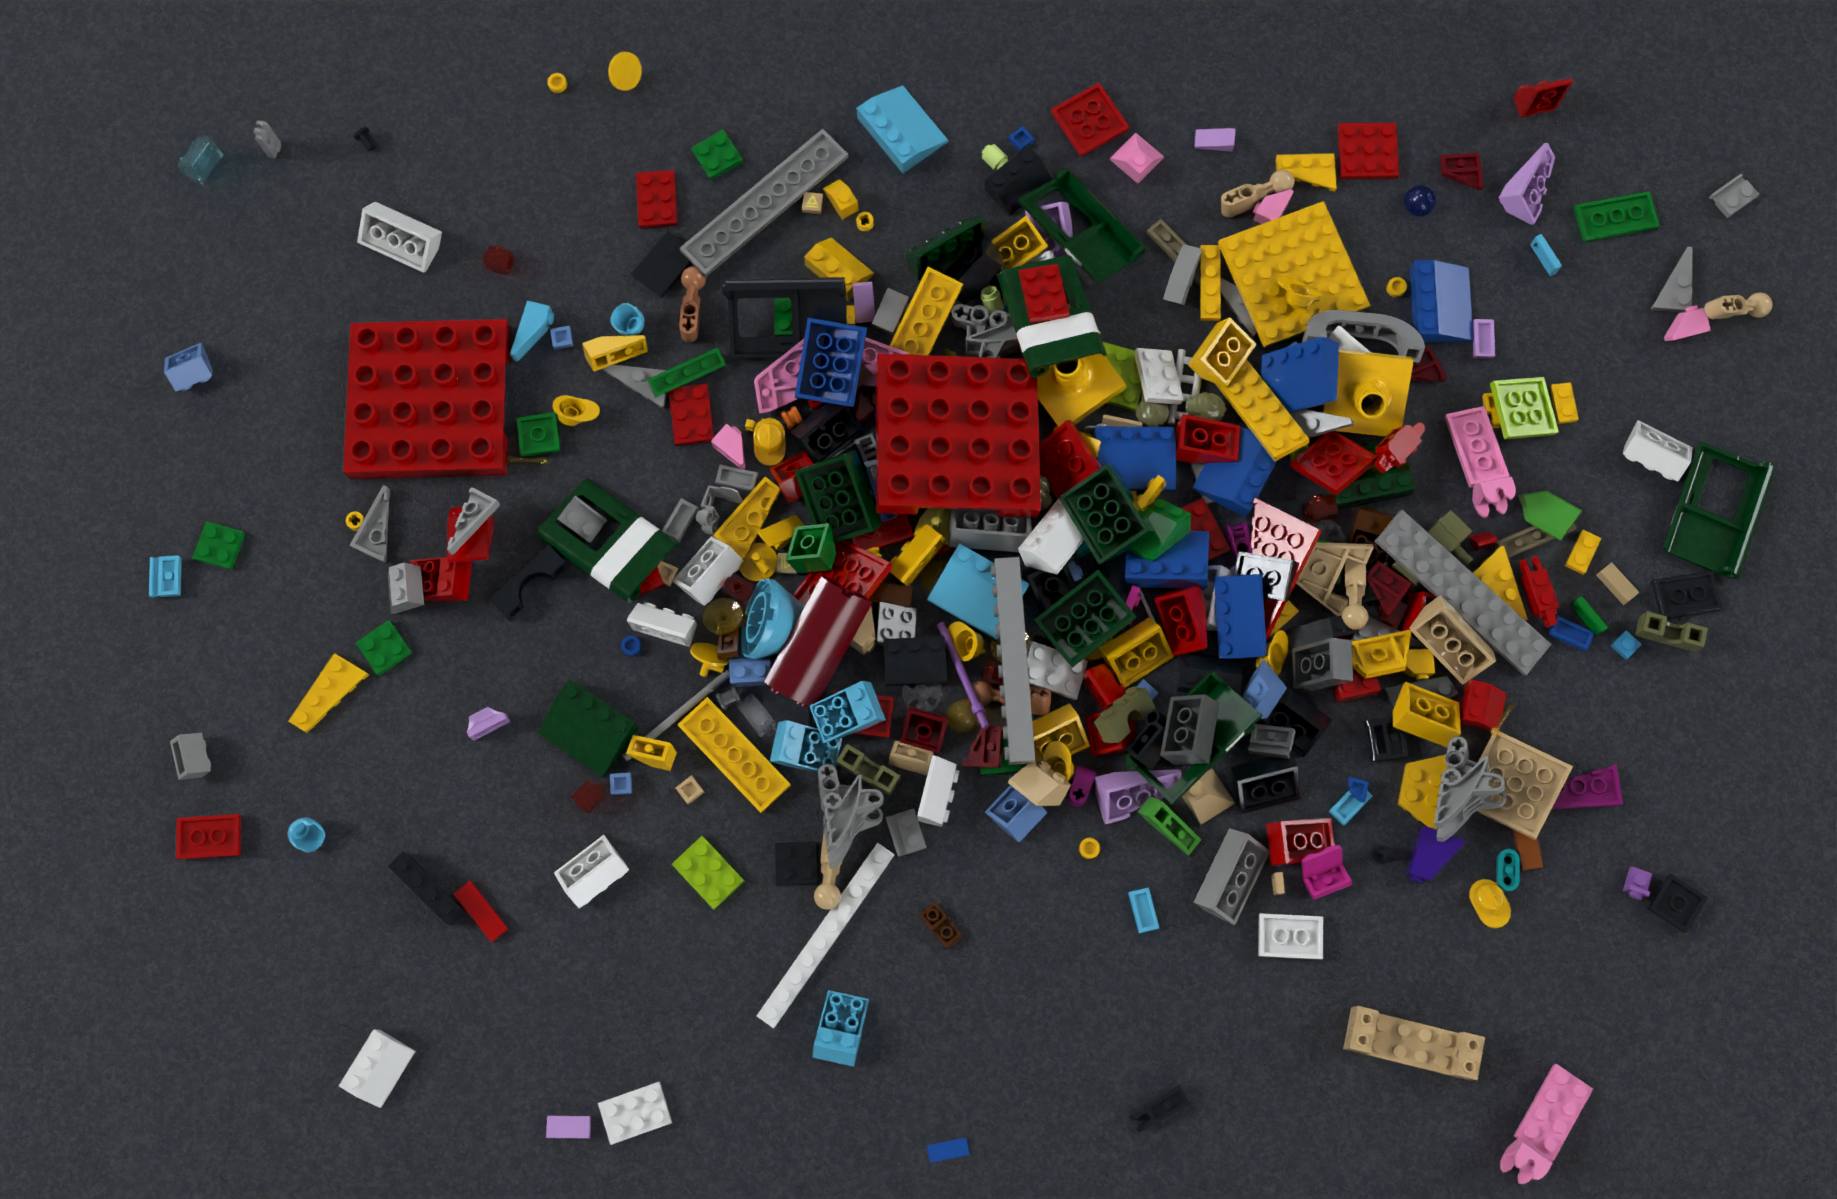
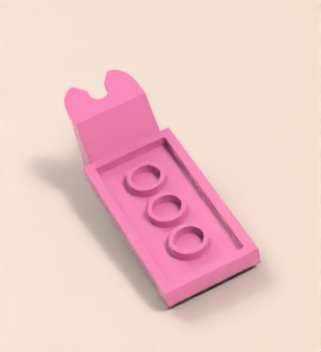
[1445,406,1516,518]
[1500,1064,1593,1184]

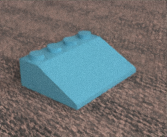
[857,85,948,173]
[927,543,1029,640]

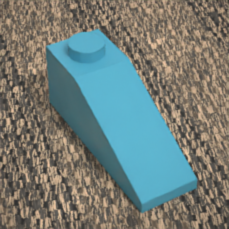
[510,301,554,362]

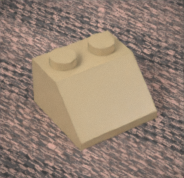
[850,607,876,655]
[1008,761,1071,806]

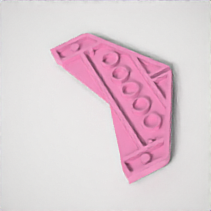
[754,337,908,414]

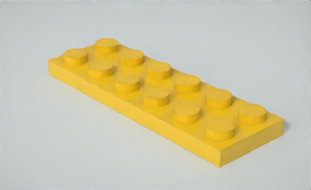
[889,267,964,355]
[1215,359,1309,462]
[677,697,791,813]

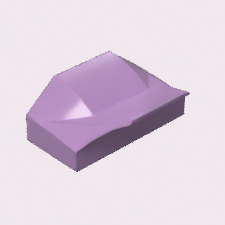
[467,707,510,740]

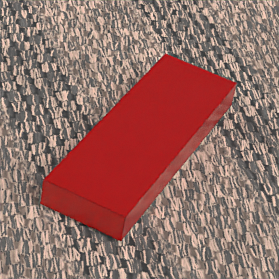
[454,881,509,942]

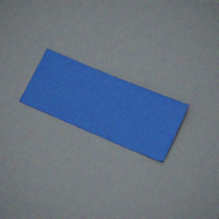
[927,1138,970,1163]

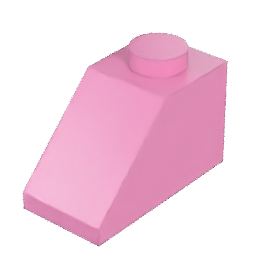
[1253,189,1294,224]
[1664,305,1711,341]
[711,424,745,469]

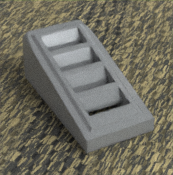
[855,433,876,478]

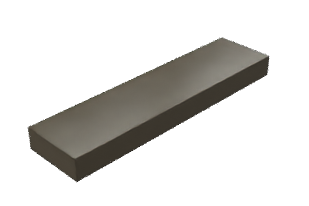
[1146,219,1200,286]
[1495,523,1577,559]

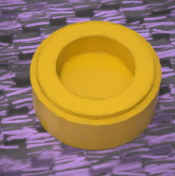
[547,73,567,93]
[1386,277,1407,298]
[1079,838,1100,859]

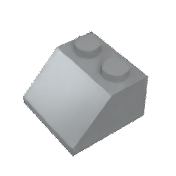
[388,562,424,614]

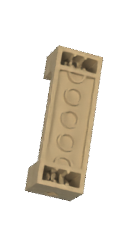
[1343,1006,1485,1080]

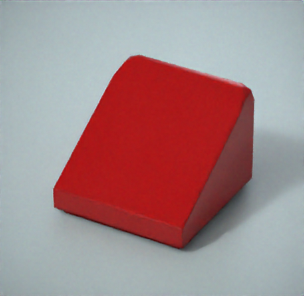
[1469,532,1497,550]

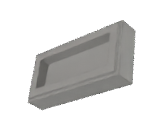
[715,465,759,492]
[662,498,699,542]

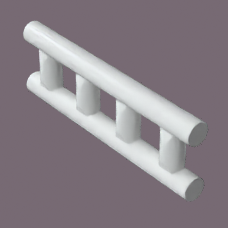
[1167,349,1202,425]

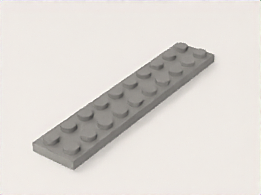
[680,129,849,277]
[1374,510,1551,675]

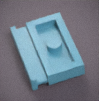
[149,555,182,598]

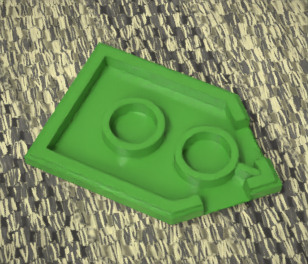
[1518,491,1582,541]

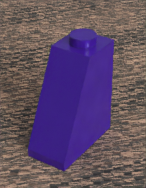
[1406,826,1465,884]

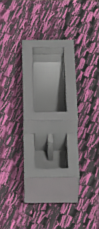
[1163,244,1202,305]

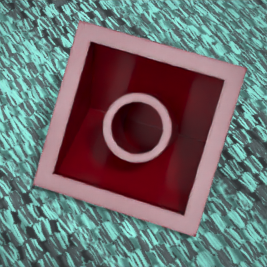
[900,707,948,753]

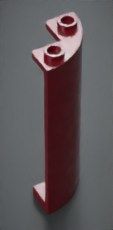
[764,576,873,707]

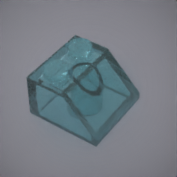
[177,136,223,185]

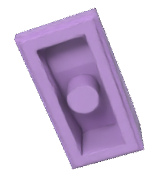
[1194,128,1235,152]

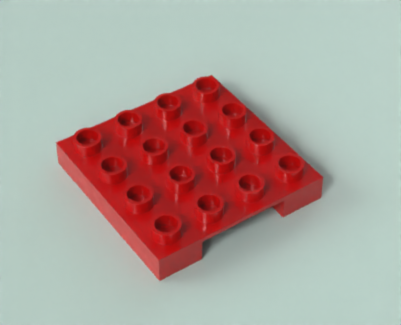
[343,319,511,479]
[876,353,1041,518]

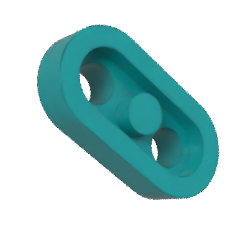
[1496,849,1520,892]

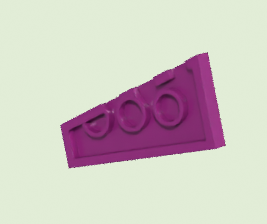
[1551,764,1623,810]

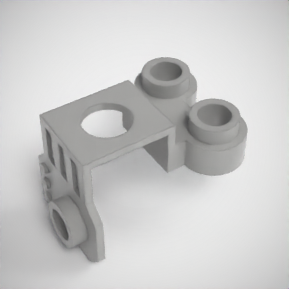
[696,485,743,535]

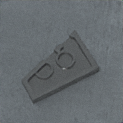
[1383,676,1458,707]

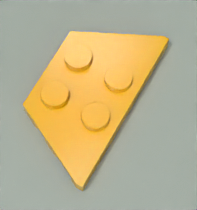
[1472,546,1528,621]
[1351,630,1411,679]
[1398,755,1446,830]

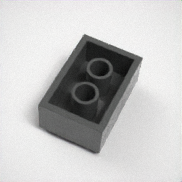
[1292,638,1353,691]
[1160,694,1219,765]

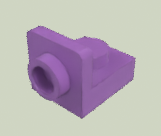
[1623,867,1652,900]

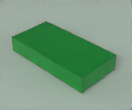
[1570,596,1608,636]

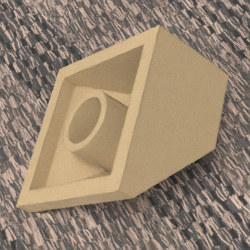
[1182,769,1235,825]

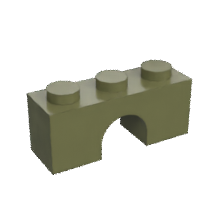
[1635,611,1708,652]
[1094,686,1156,743]
[836,744,901,796]

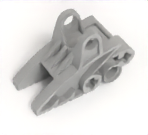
[951,304,1022,358]
[1434,736,1506,842]
[818,764,884,869]

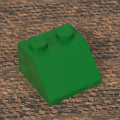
[786,523,836,573]

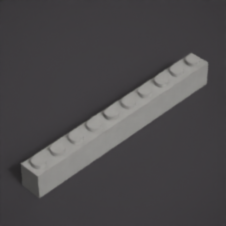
[991,557,1035,765]

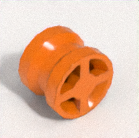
[781,406,803,430]

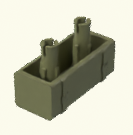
[1390,510,1474,592]

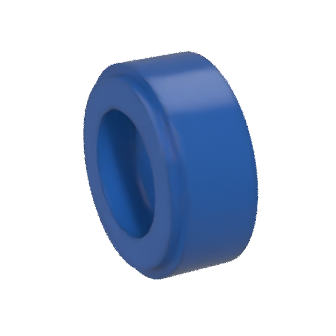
[621,635,642,657]

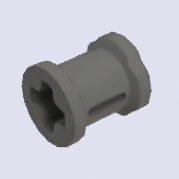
[716,685,742,710]

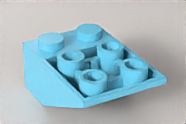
[809,681,886,744]
[770,720,842,772]
[813,990,869,1067]

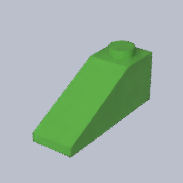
[1138,796,1201,856]

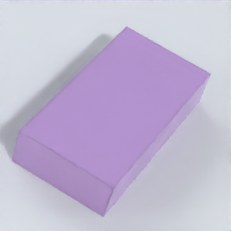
[853,282,875,323]
[1472,319,1495,359]
[546,1116,591,1138]

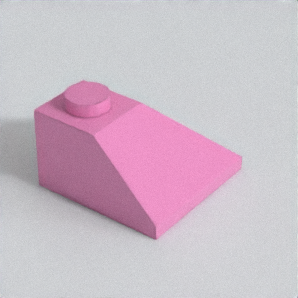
[1110,133,1164,183]

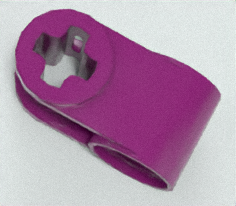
[1225,521,1252,561]
[1068,765,1097,807]

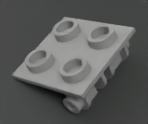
[877,602,917,645]

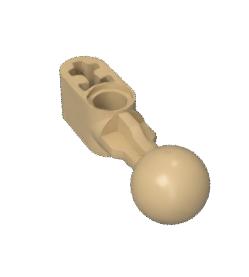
[1221,169,1294,217]
[1704,293,1773,319]
[1342,558,1368,630]
[814,833,842,910]

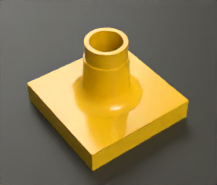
[1321,349,1414,436]
[1037,354,1127,427]

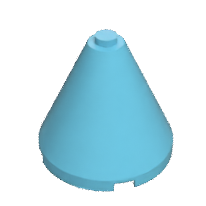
[741,578,805,659]

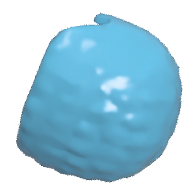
[610,303,645,336]
[288,817,325,853]

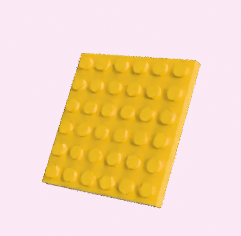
[1217,201,1371,348]

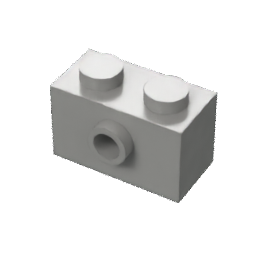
[872,288,911,336]
[170,733,211,780]

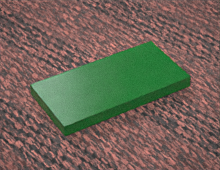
[1573,191,1660,243]

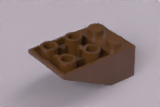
[1344,505,1396,568]

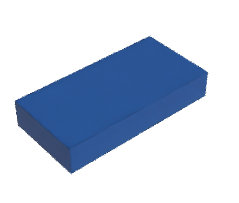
[1547,615,1595,651]

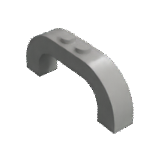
[1302,310,1425,363]

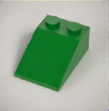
[1129,498,1191,562]

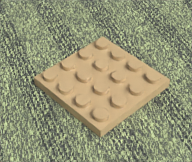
[1477,729,1573,840]

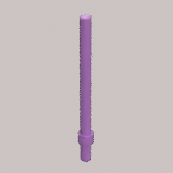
[937,622,990,729]

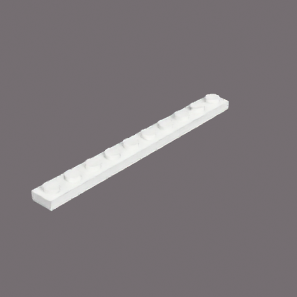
[757,843,895,1028]

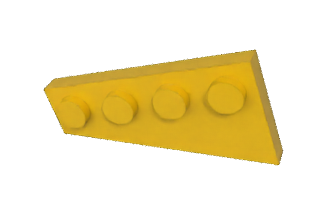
[713,476,781,561]
[288,653,369,733]

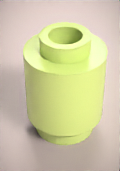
[982,144,1009,171]
[981,286,1004,315]

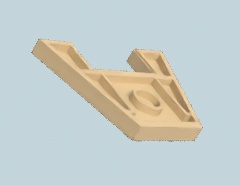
[1296,542,1374,616]

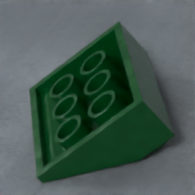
[906,216,985,280]
[1328,442,1416,511]
[794,450,882,543]
[1058,463,1156,565]
[1034,570,1137,668]
[538,679,639,778]

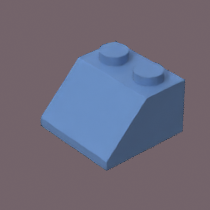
[164,343,213,392]
[729,647,772,687]
[1241,660,1287,718]
[985,785,1047,842]

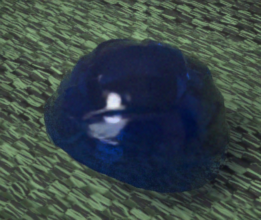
[1404,185,1436,216]

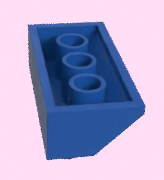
[1214,574,1267,658]

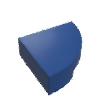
[1347,777,1369,803]

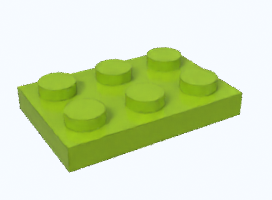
[672,836,744,910]

